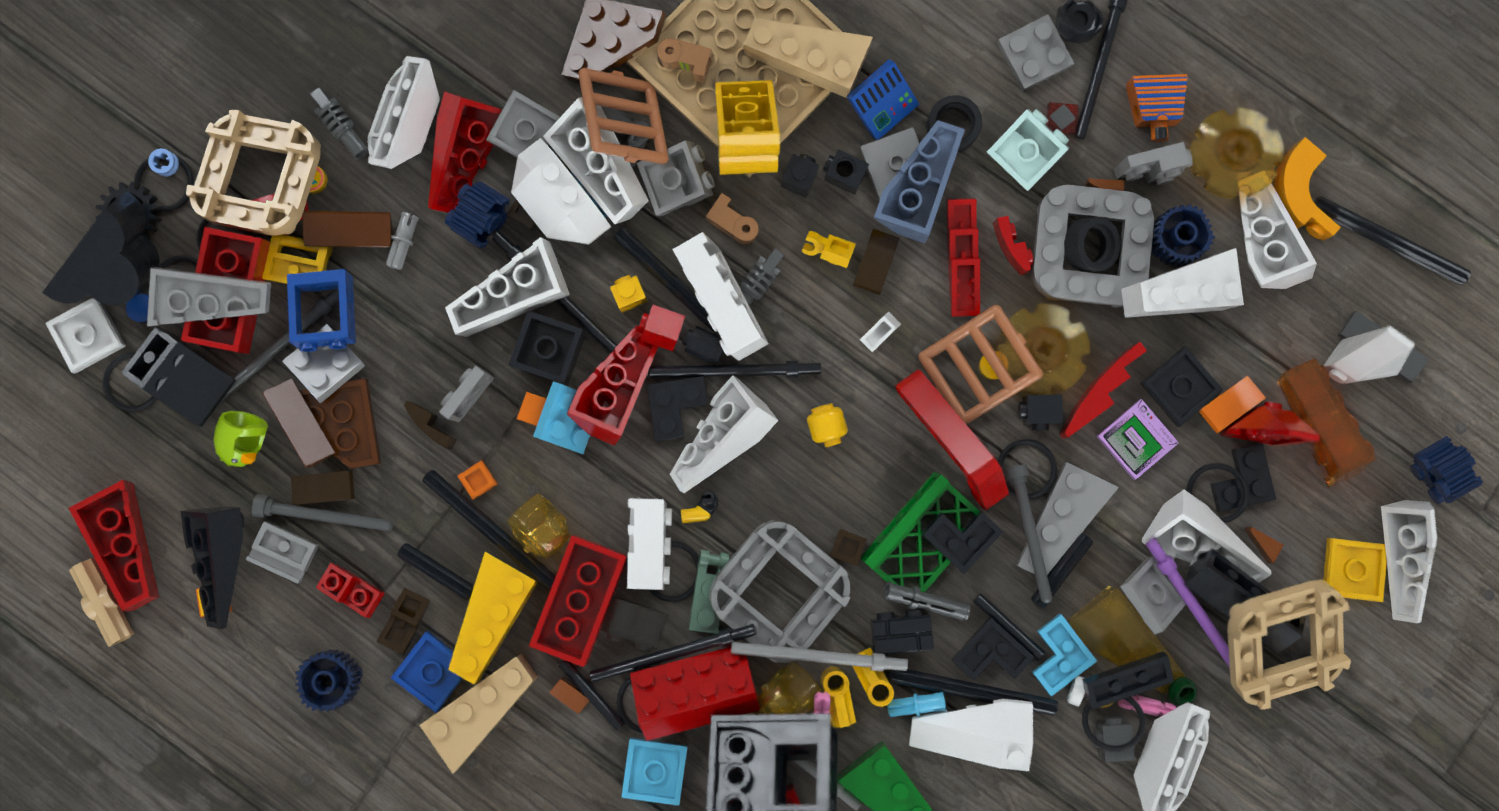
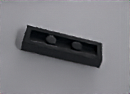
[1082,651,1174,710]

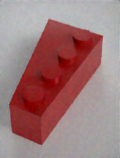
[68,480,159,611]

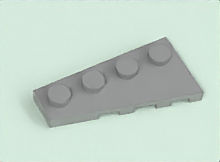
[147,267,271,327]
[1016,462,1119,575]

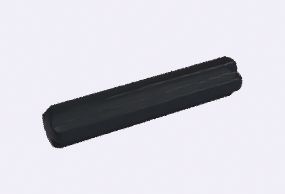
[1031,533,1093,608]
[397,543,474,599]

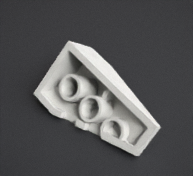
[670,375,778,493]
[1142,490,1271,582]

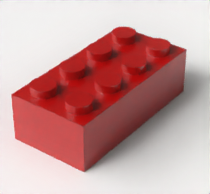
[181,227,270,354]
[529,535,628,667]
[630,646,760,741]

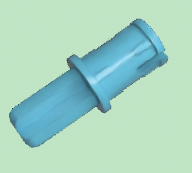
[887,692,946,717]

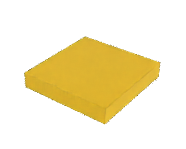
[1323,538,1387,602]

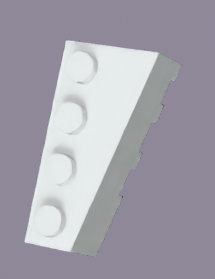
[673,232,769,361]
[445,237,570,337]

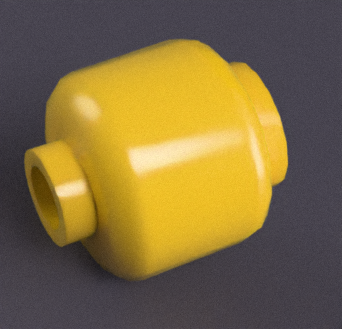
[807,403,848,447]

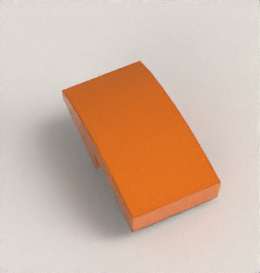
[1199,376,1266,434]

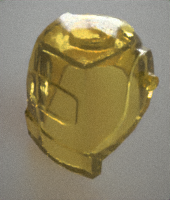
[507,493,571,559]
[758,661,823,715]

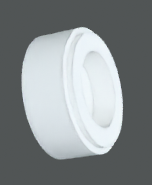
[1067,676,1085,707]

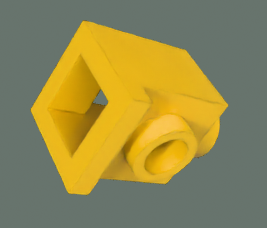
[610,275,648,313]

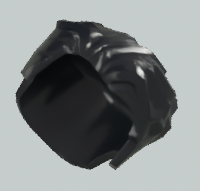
[1056,0,1104,43]

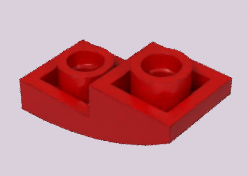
[993,216,1033,275]
[316,563,385,618]

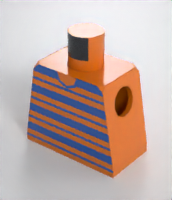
[1126,74,1187,142]

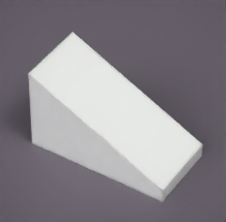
[860,312,901,352]

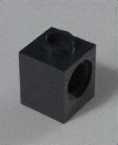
[823,149,869,195]

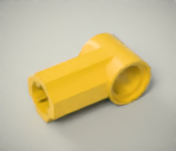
[852,647,894,707]
[821,666,856,728]

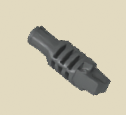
[310,88,369,160]
[740,248,784,306]

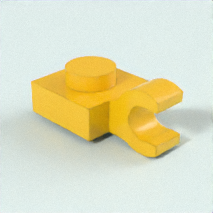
[802,231,856,268]

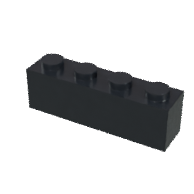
[1185,548,1306,654]

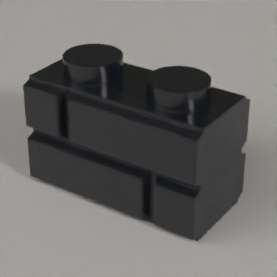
[870,609,934,655]

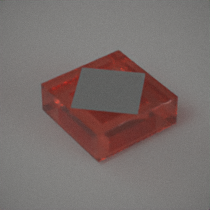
[1046,102,1078,135]

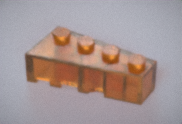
[1277,358,1376,488]

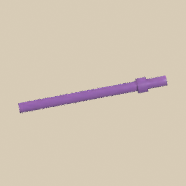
[1146,538,1230,668]

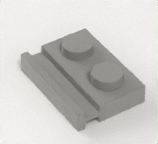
[246,521,319,584]

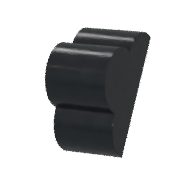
[42,191,160,305]

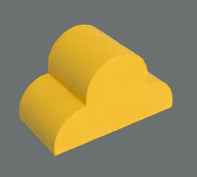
[715,80,780,175]

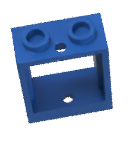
[287,269,356,352]

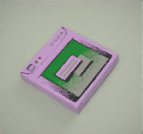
[1096,399,1179,480]

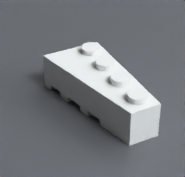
[543,97,649,224]
[1121,248,1244,318]

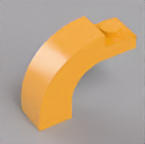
[1274,137,1341,241]

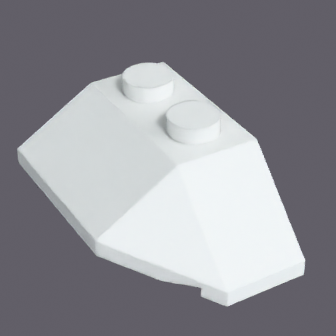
[368,56,440,169]
[511,138,611,245]
[1134,702,1210,811]

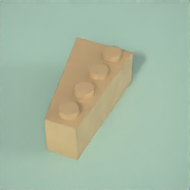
[744,18,873,98]
[420,653,538,774]

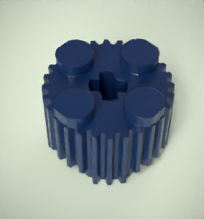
[445,181,510,248]
[1151,204,1215,267]
[1410,436,1483,504]
[296,649,363,712]

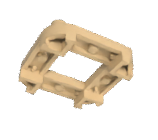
[186,110,321,236]
[1227,579,1351,709]

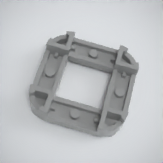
[1030,185,1154,308]
[708,520,850,663]

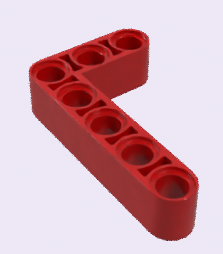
[895,369,1009,511]

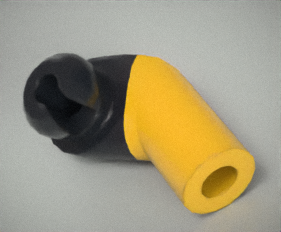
[681,491,719,524]

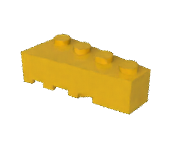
[448,552,538,684]

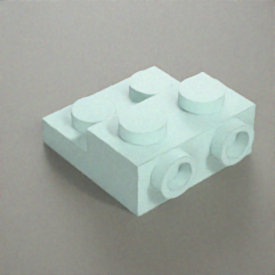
[987,109,1069,191]

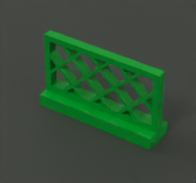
[860,472,979,592]

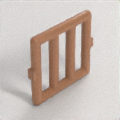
[578,68,669,164]
[918,305,1043,425]

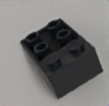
[121,326,236,427]

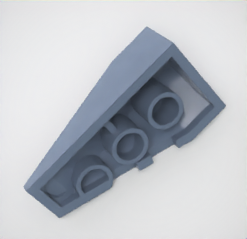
[874,120,965,244]

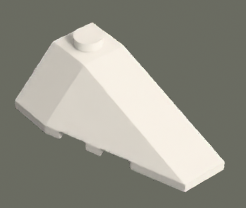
[1237,170,1317,289]
[1323,326,1415,384]
[1381,500,1437,623]
[909,699,1033,771]

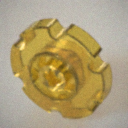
[1188,107,1284,199]
[996,303,1090,395]

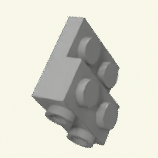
[637,140,715,217]
[1113,142,1193,185]

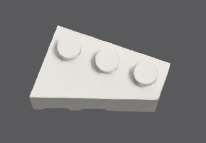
[627,498,672,590]

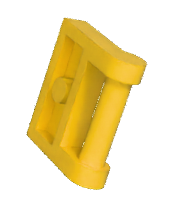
[262,234,333,284]

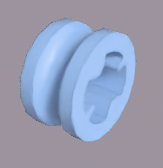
[148,148,179,177]

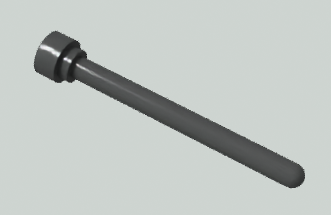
[1004,464,1052,603]
[252,494,393,531]

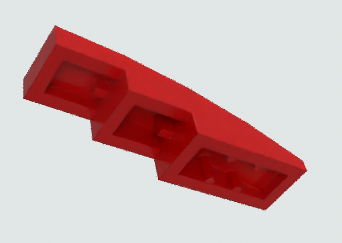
[946,198,980,317]
[1059,342,1147,439]

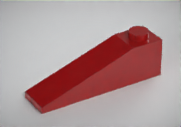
[428,91,503,213]
[567,325,658,446]
[1220,402,1320,446]

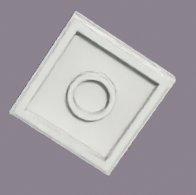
[45,298,126,374]

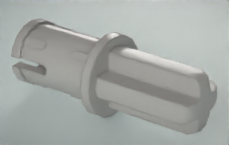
[386,212,419,270]

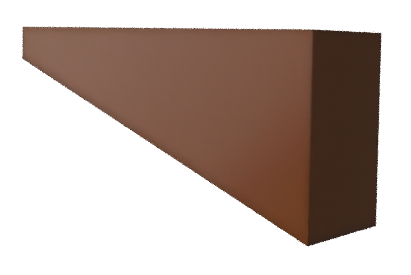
[1085,178,1124,191]
[1245,527,1284,564]
[549,676,589,714]

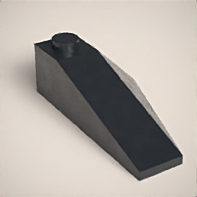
[181,506,244,629]

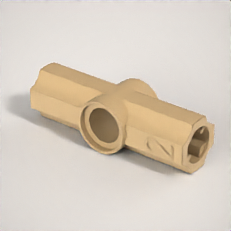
[69,558,134,647]

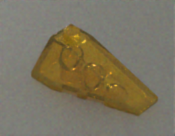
[1067,586,1185,694]

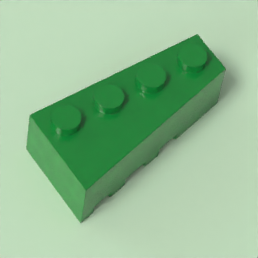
[838,741,933,811]

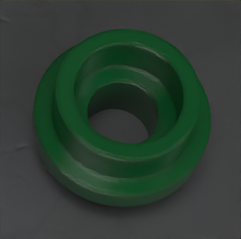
[1168,677,1197,705]

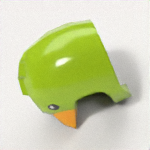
[213,411,268,467]

